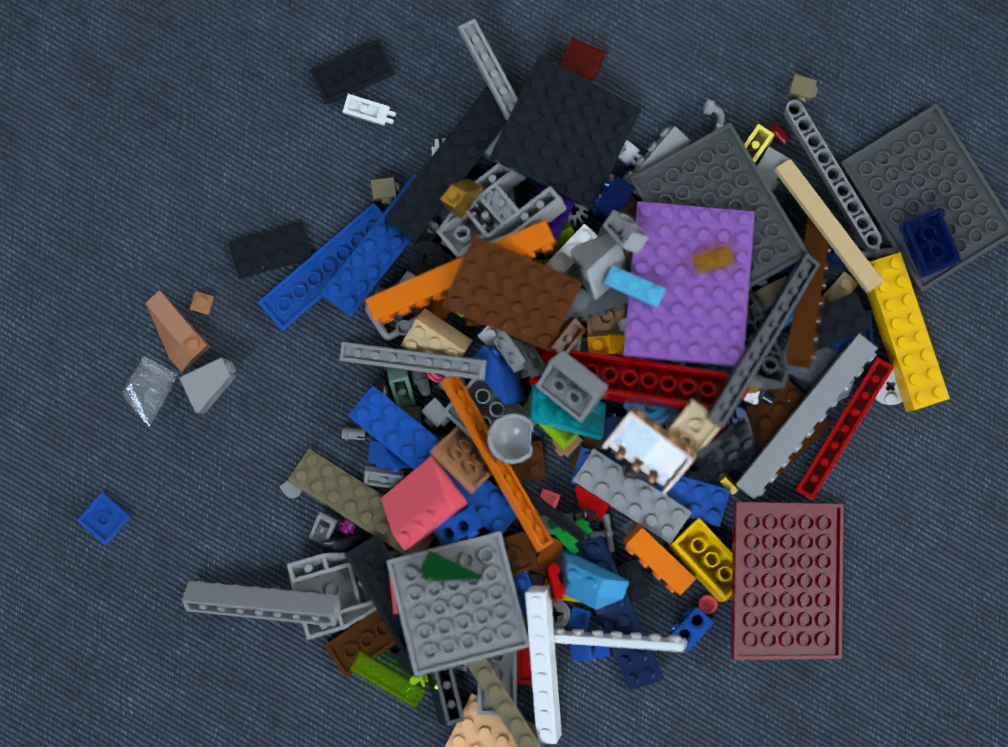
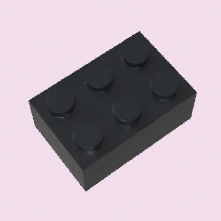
[813,291,872,351]

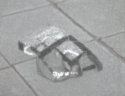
[121,356,178,427]

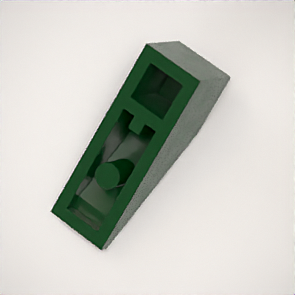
[419,551,483,582]

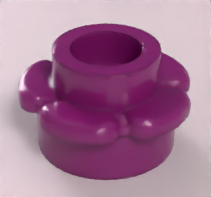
[338,518,356,536]

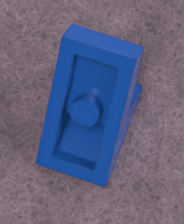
[570,644,610,661]

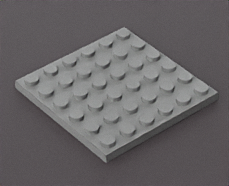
[387,531,530,676]

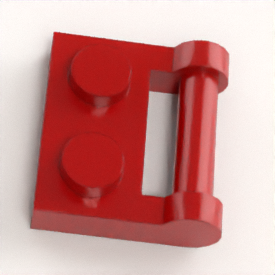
[546,564,566,602]

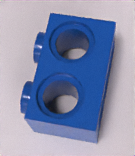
[436,505,483,546]
[669,605,714,652]

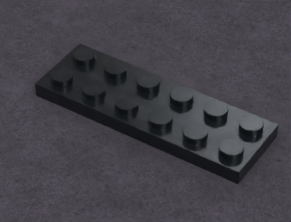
[344,534,409,655]

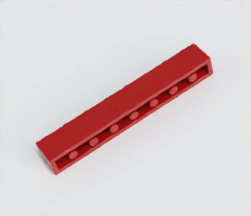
[796,357,894,500]

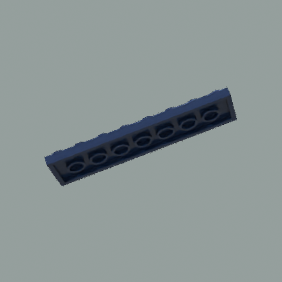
[569,535,664,691]

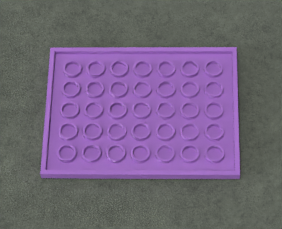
[623,202,755,366]

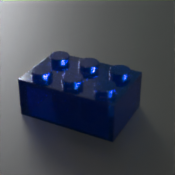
[898,208,962,278]

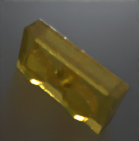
[691,245,735,276]

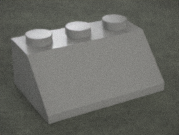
[536,351,609,423]

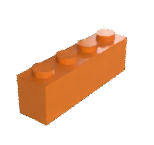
[623,524,696,596]

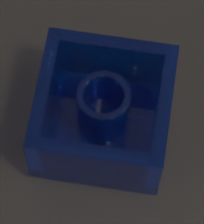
[593,174,635,221]

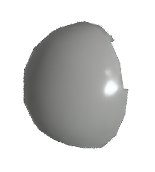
[488,414,533,464]

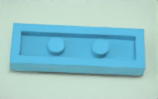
[604,266,666,308]

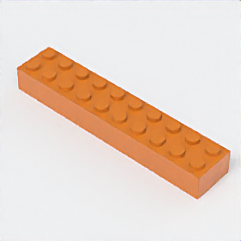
[365,220,557,324]

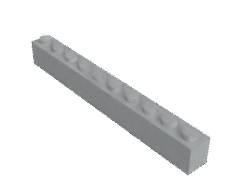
[734,334,877,499]

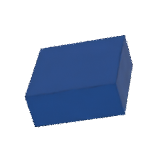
[568,606,592,630]

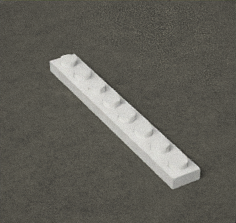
[554,628,686,652]

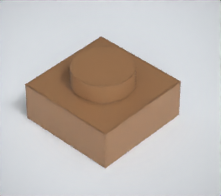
[190,291,215,315]

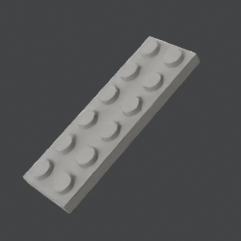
[573,448,692,544]

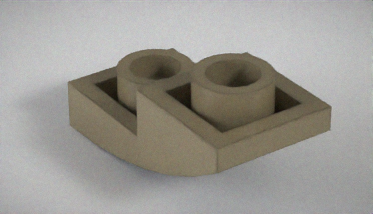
[753,276,787,310]

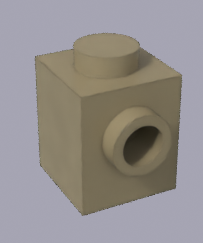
[787,74,818,104]
[371,177,400,204]

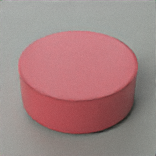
[698,594,718,614]

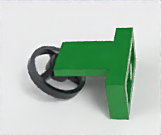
[547,508,600,555]

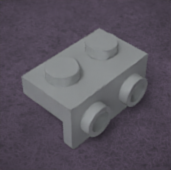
[493,331,525,372]

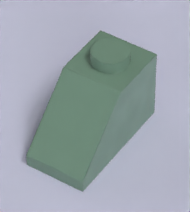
[386,367,415,408]

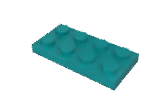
[529,383,606,440]

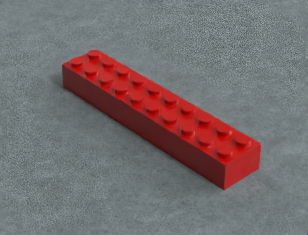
[530,346,730,411]

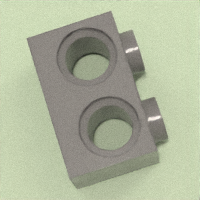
[603,210,649,253]

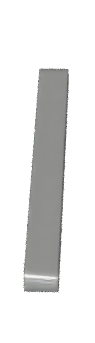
[784,100,882,251]

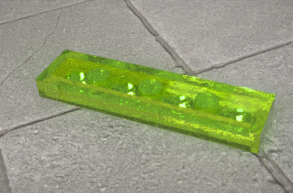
[349,652,426,708]

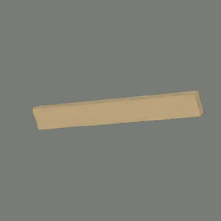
[774,159,884,293]

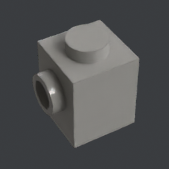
[421,398,451,428]

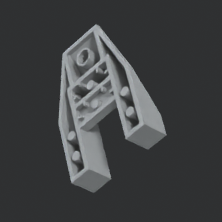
[436,163,567,258]

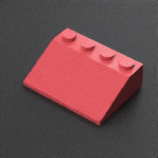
[381,455,467,551]

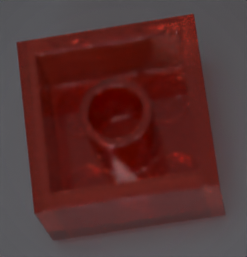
[560,37,607,83]

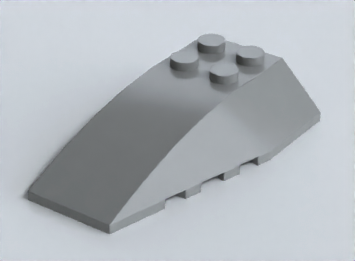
[287,551,403,640]

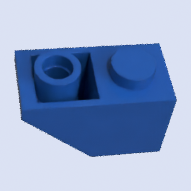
[368,439,409,472]

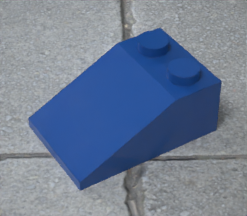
[472,345,526,405]

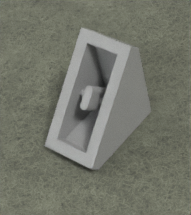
[309,511,339,544]

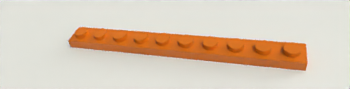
[440,376,554,552]

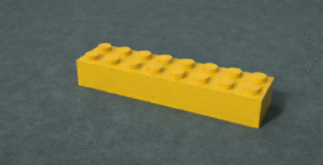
[867,252,950,412]

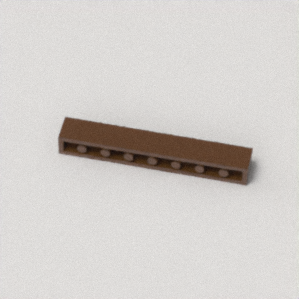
[786,217,831,368]

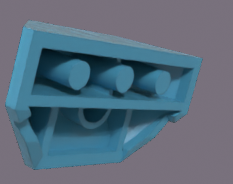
[556,548,629,610]

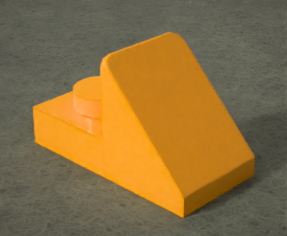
[587,334,625,356]

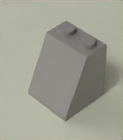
[570,233,628,300]
[179,358,237,414]

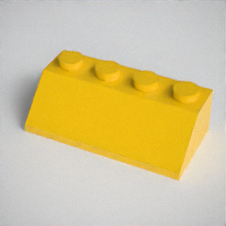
[667,518,733,602]

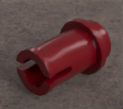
[767,122,791,146]

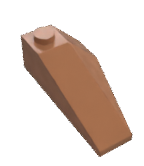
[146,290,211,372]

